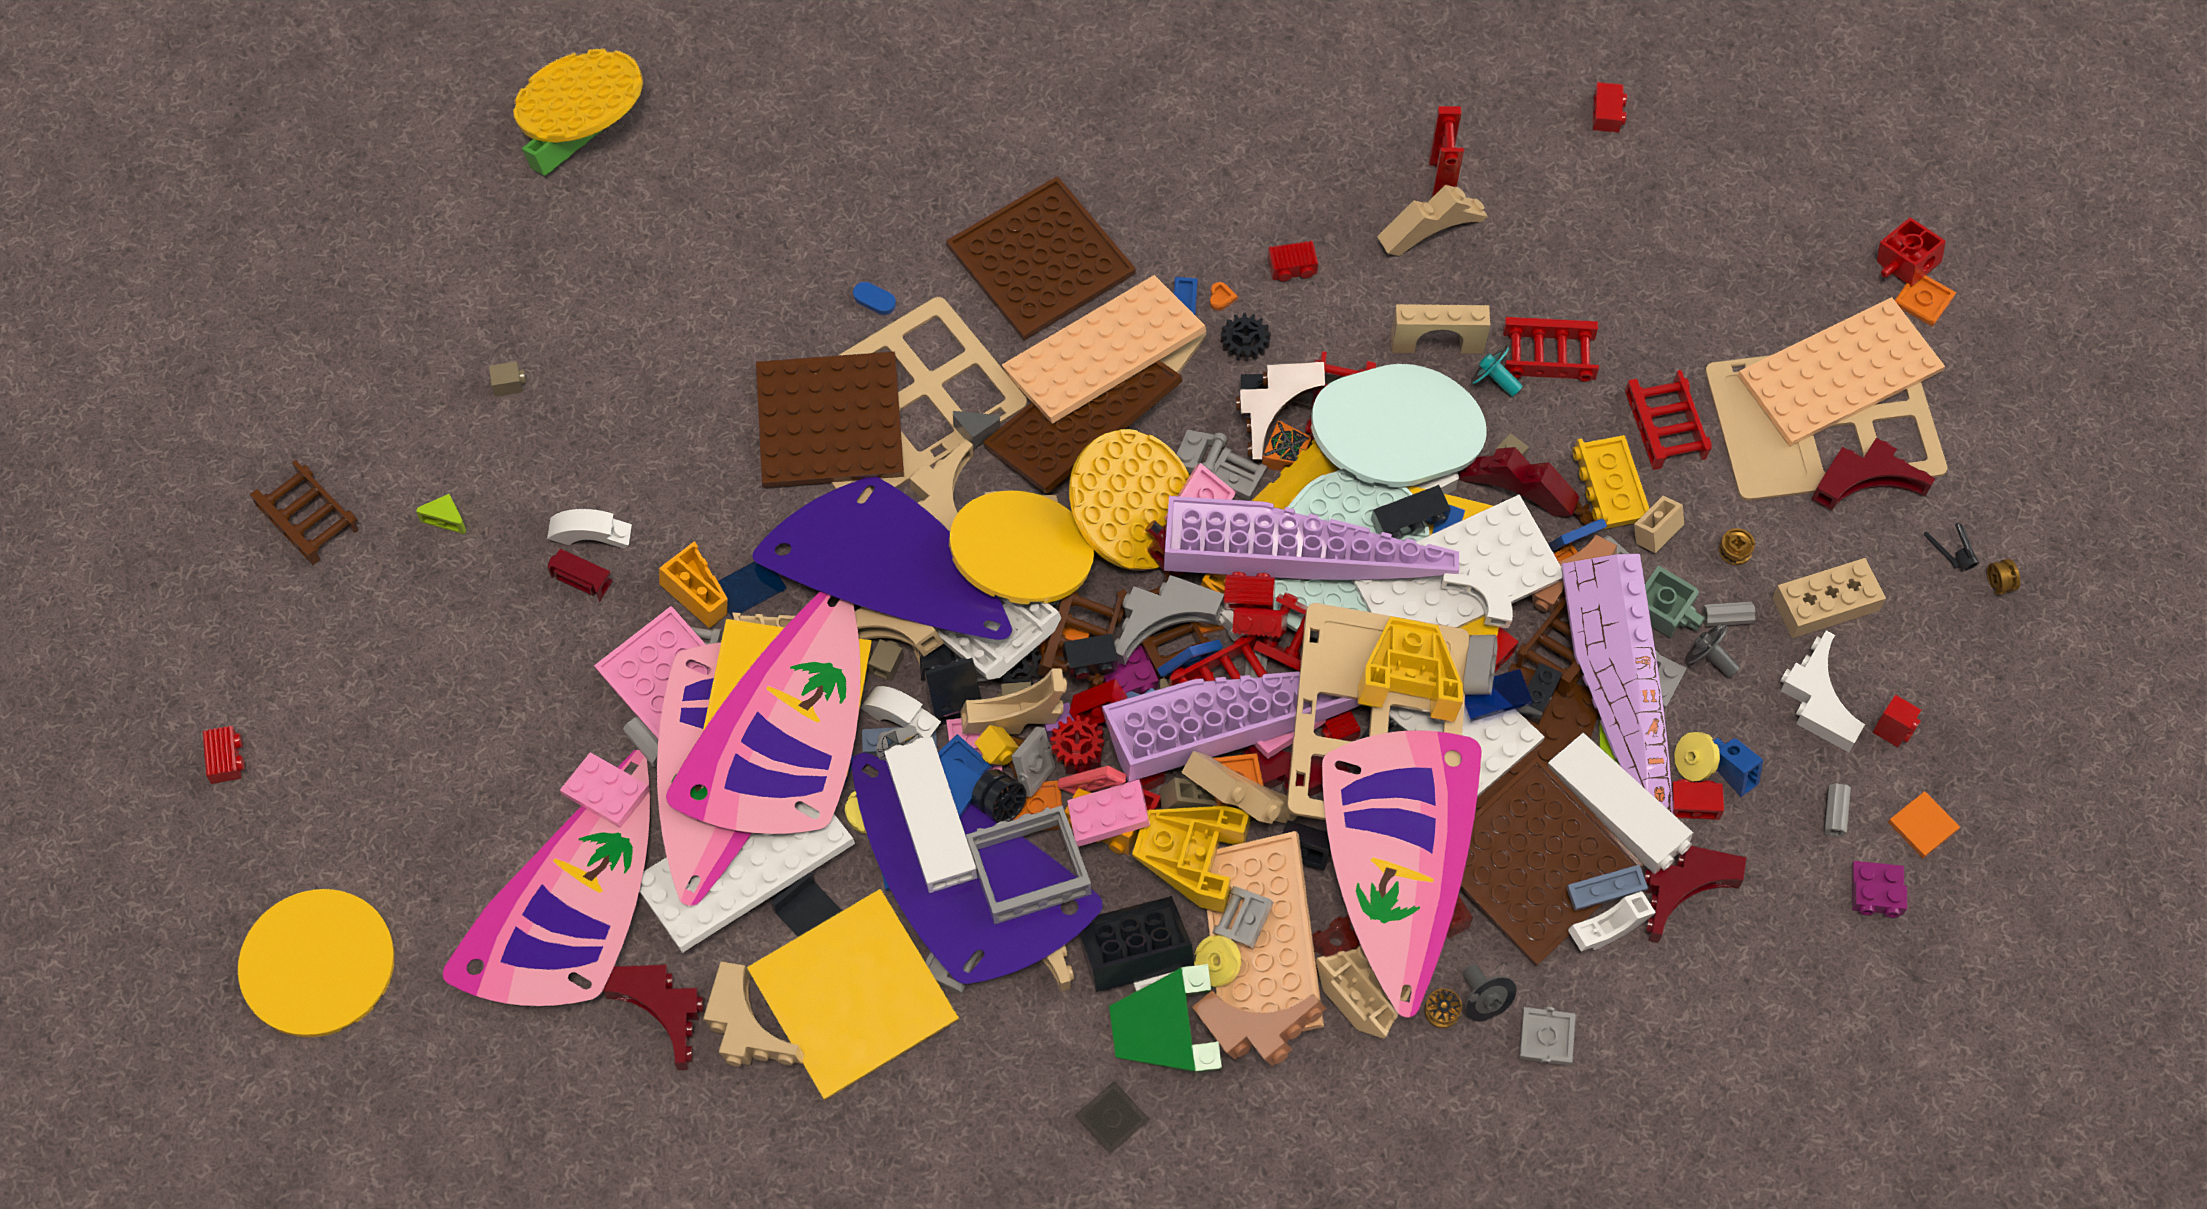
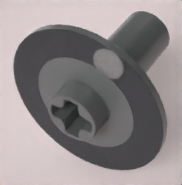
[1685,624,1740,678]
[1463,964,1517,1021]

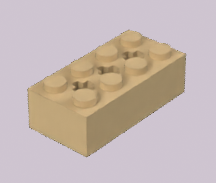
[1772,558,1886,638]

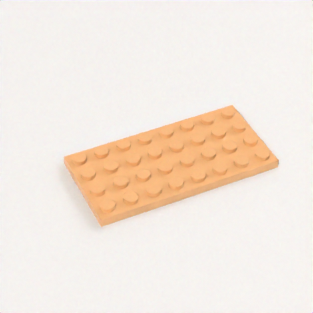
[1002,275,1206,424]
[1738,297,1945,446]
[1207,831,1324,1032]

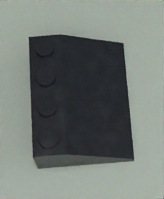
[1078,896,1195,992]

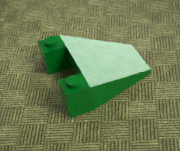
[1109,964,1222,1073]

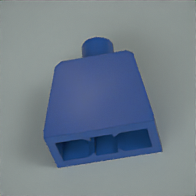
[1713,738,1763,797]

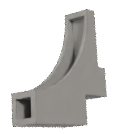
[1114,575,1224,665]

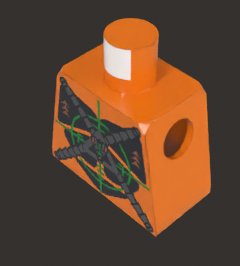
[1262,420,1311,471]

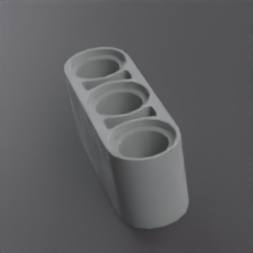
[1464,635,1498,695]

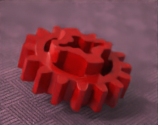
[1050,715,1104,769]

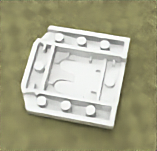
[935,596,1061,680]

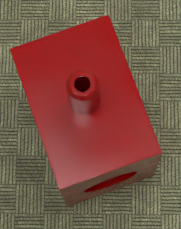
[1877,217,1946,287]

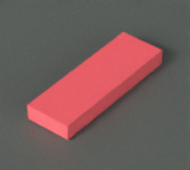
[1058,766,1126,795]

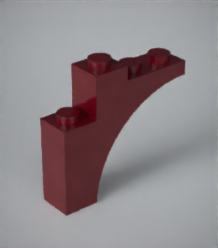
[1812,438,1936,510]
[1458,447,1580,517]
[1242,744,1350,797]
[1644,846,1747,943]
[604,964,704,1071]

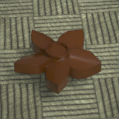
[1573,501,1594,525]

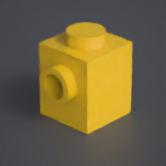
[974,725,1019,766]

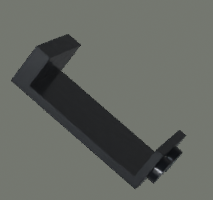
[771,872,842,937]

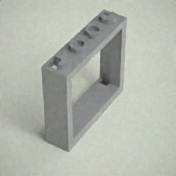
[966,806,1091,924]

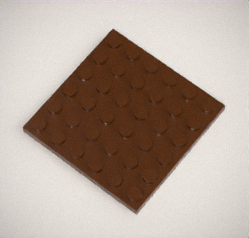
[946,176,1136,340]
[756,351,904,488]
[1460,756,1643,967]

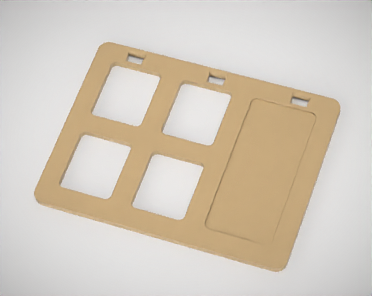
[831,297,1027,504]
[1705,355,1947,501]
[1287,603,1469,820]

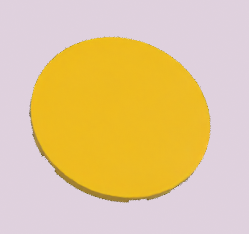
[513,49,643,142]
[1069,429,1190,571]
[949,491,1094,604]
[238,889,395,1037]

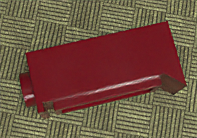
[548,549,613,603]

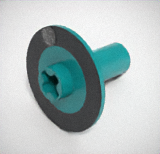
[1471,345,1523,397]

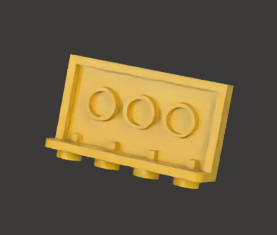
[1572,435,1650,529]

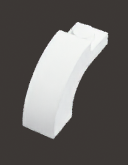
[547,509,632,548]
[1440,567,1513,628]
[860,686,941,739]
[1568,891,1656,951]

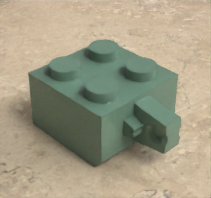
[1645,565,1704,638]

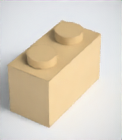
[1634,496,1684,553]

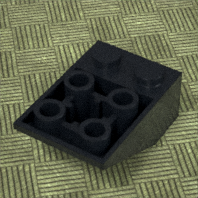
[925,658,981,727]

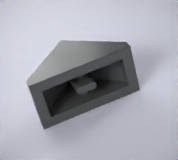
[953,411,1000,449]

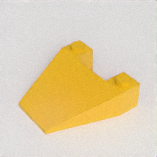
[1358,616,1463,722]
[1132,806,1250,913]

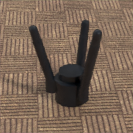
[1924,523,1980,572]

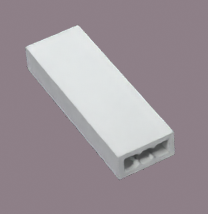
[1547,733,1693,874]
[884,737,977,893]

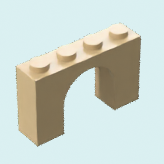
[1391,304,1490,354]

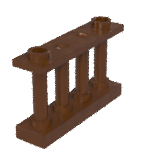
[250,460,359,565]
[1116,571,1210,681]
[1036,592,1124,689]
[1516,596,1583,696]

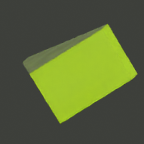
[416,494,466,534]

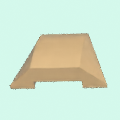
[1316,946,1412,1039]

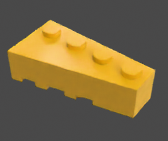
[1252,439,1340,510]

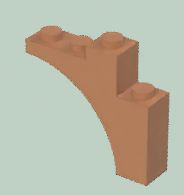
[1532,535,1617,613]
[1192,991,1327,1066]

